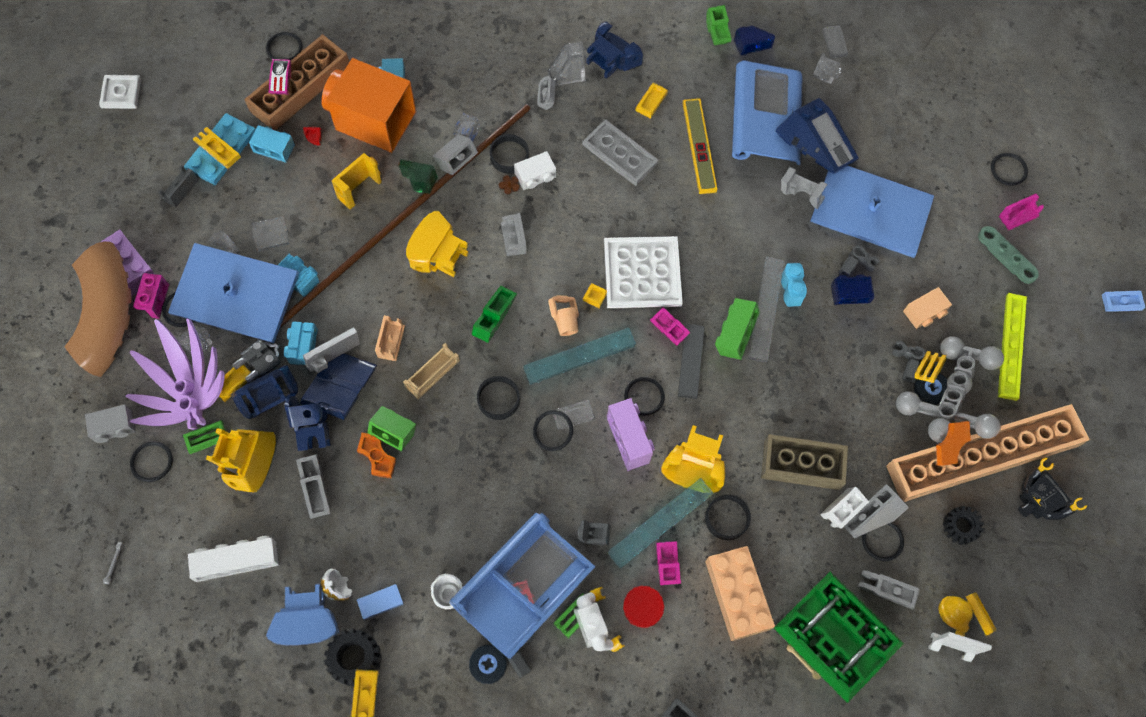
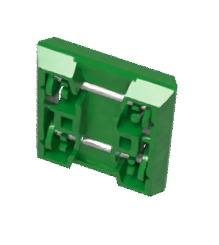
[774,571,904,703]

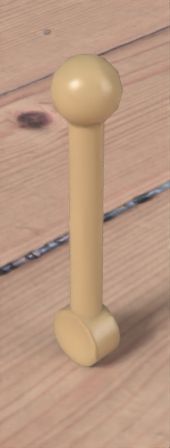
[787,645,821,680]

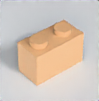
[903,287,952,329]

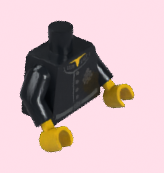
[1018,457,1087,520]

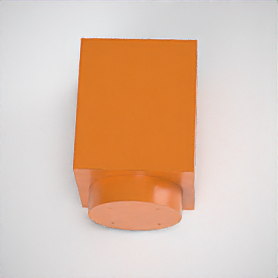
[322,58,416,153]

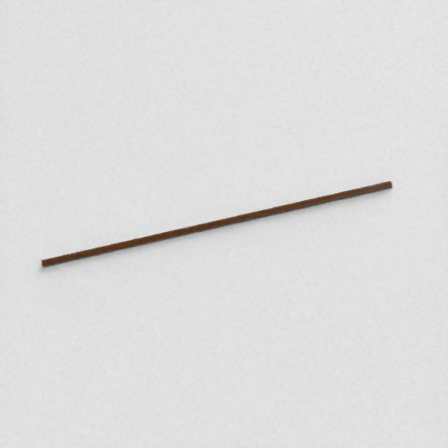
[264,104,530,342]

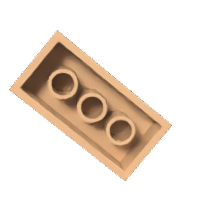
[705,546,775,641]

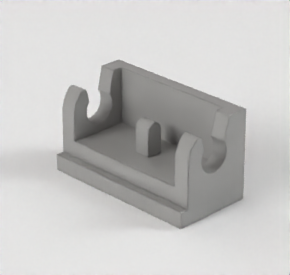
[501,213,527,257]

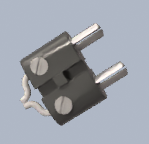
[232,339,281,382]

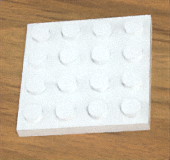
[604,237,683,308]

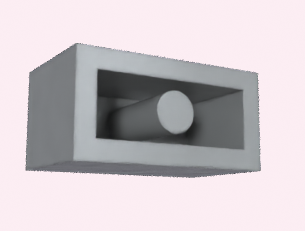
[433,134,478,175]
[85,404,135,443]

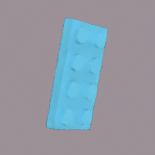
[184,113,256,186]

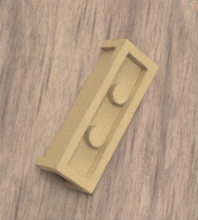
[403,343,460,399]

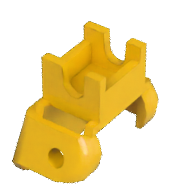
[406,211,468,277]
[661,425,725,494]
[206,429,276,492]

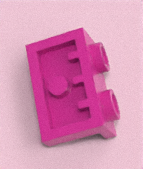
[133,273,169,319]

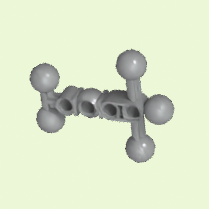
[896,336,1004,443]

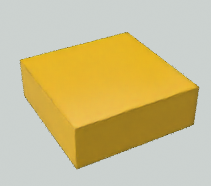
[583,283,607,308]

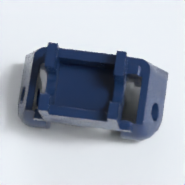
[586,21,643,79]
[230,365,298,420]
[285,396,331,451]

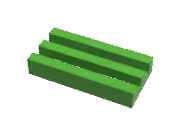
[183,420,226,454]
[554,593,584,639]

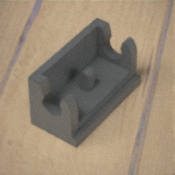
[158,165,198,207]

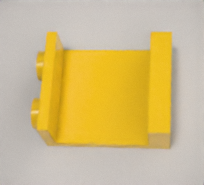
[331,153,382,209]

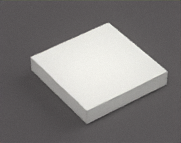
[99,75,141,109]

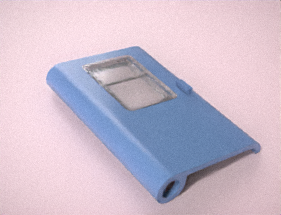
[732,60,802,165]

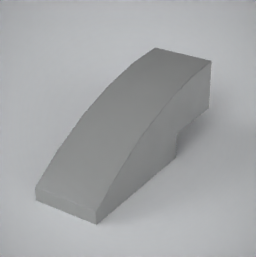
[296,454,331,519]

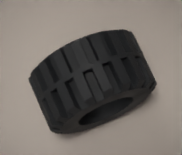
[324,629,382,686]

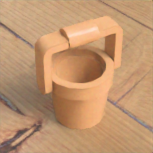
[548,295,579,336]

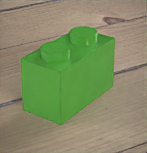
[368,406,416,451]

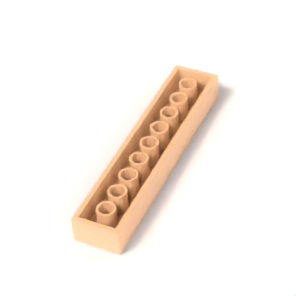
[886,404,1090,502]

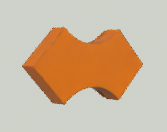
[936,421,971,466]
[357,432,396,479]

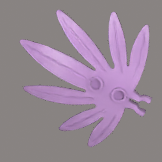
[126,319,225,430]

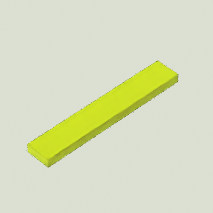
[998,293,1027,401]

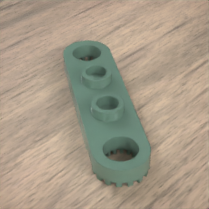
[978,226,1039,284]

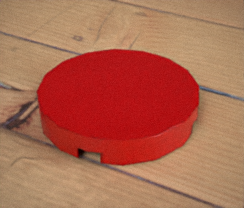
[623,586,664,628]

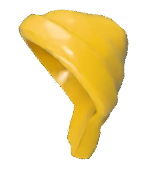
[938,596,973,637]

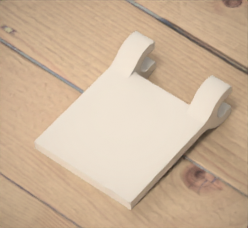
[929,632,992,662]

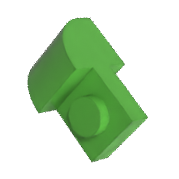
[706,5,732,46]

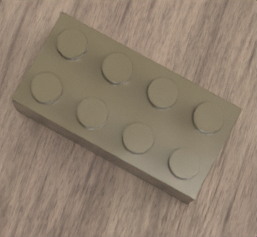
[761,434,848,490]

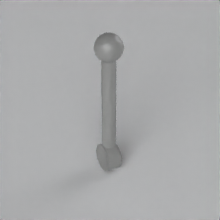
[103,542,124,584]

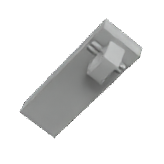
[303,328,360,373]

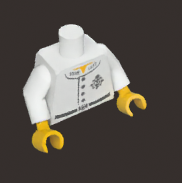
[574,587,625,652]

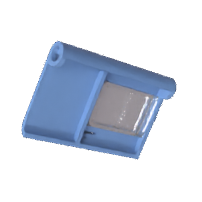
[449,513,595,659]

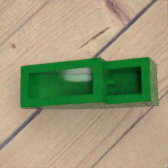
[471,286,517,343]

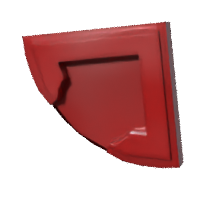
[303,127,322,146]

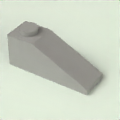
[844,484,909,538]

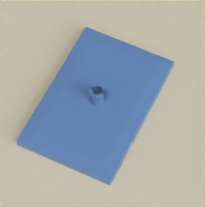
[810,166,934,258]
[168,243,299,344]

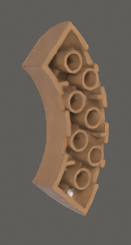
[64,241,131,377]

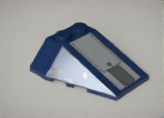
[775,98,859,174]

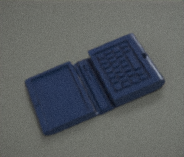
[300,353,377,420]

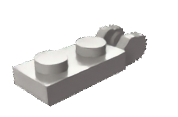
[858,570,920,609]

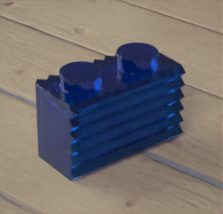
[831,275,875,305]

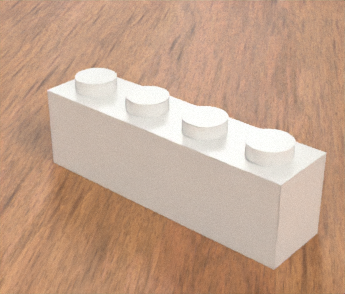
[188,536,279,582]

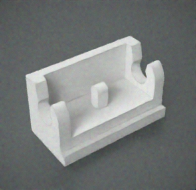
[820,487,869,529]

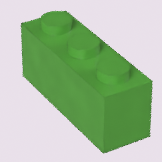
[715,298,760,360]

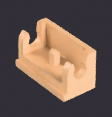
[375,315,405,361]

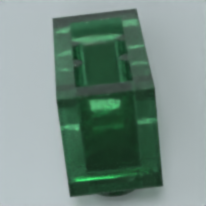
[398,159,438,194]

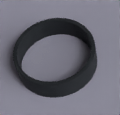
[490,134,529,174]
[477,376,520,420]
[705,494,751,541]

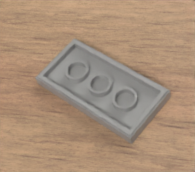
[582,119,659,186]

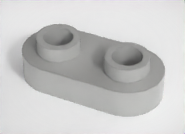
[537,76,556,110]

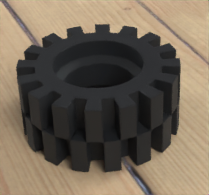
[943,506,984,545]

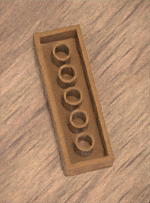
[244,34,349,130]

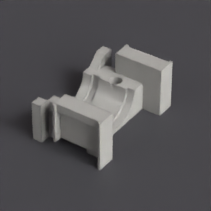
[780,167,827,209]

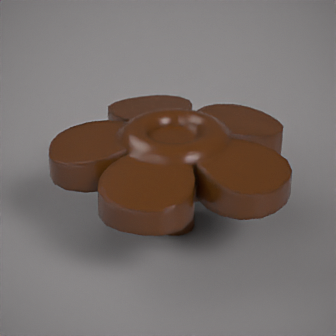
[499,175,519,194]

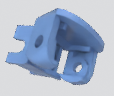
[266,584,340,645]

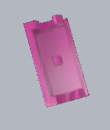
[999,193,1044,231]

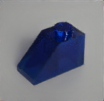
[734,25,775,56]

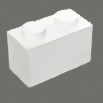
[514,151,556,190]

